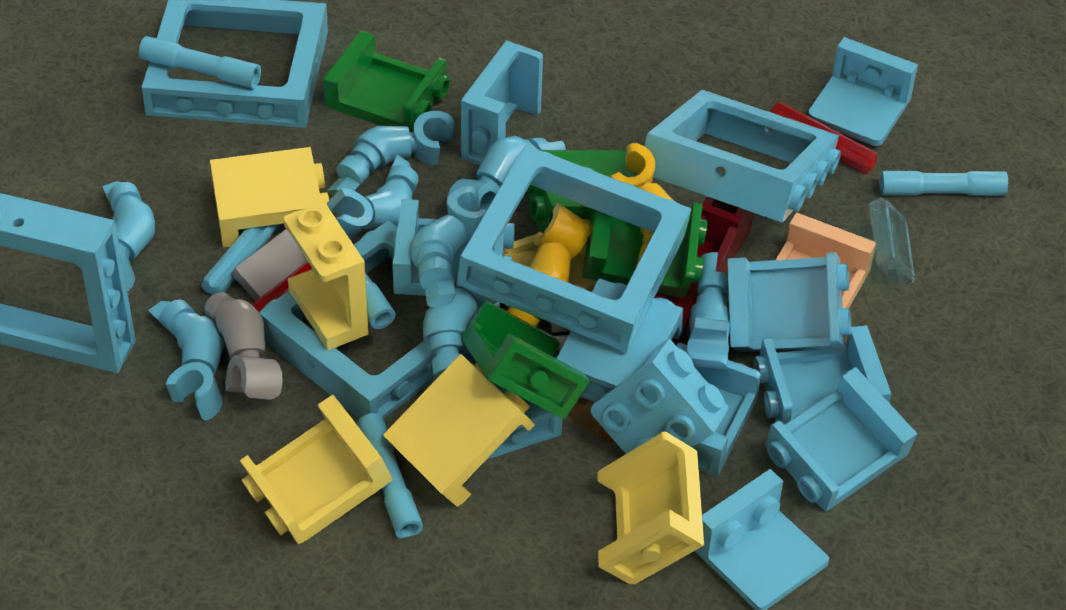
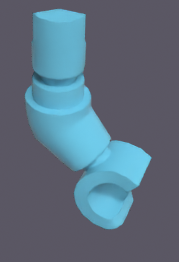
[327,111,455,196]
[447,136,566,211]
[327,155,419,241]
[102,181,155,292]
[411,186,486,308]
[687,252,730,371]
[423,274,498,379]
[148,299,225,421]

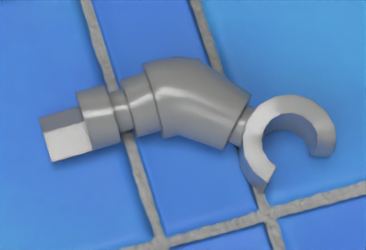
[204,291,283,400]

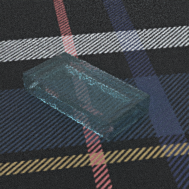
[869,197,915,286]

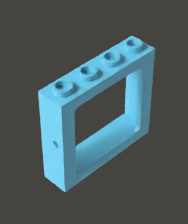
[142,0,328,128]
[644,90,841,222]
[457,145,691,353]
[0,193,136,373]
[259,220,500,419]

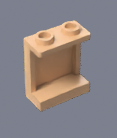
[776,212,876,308]

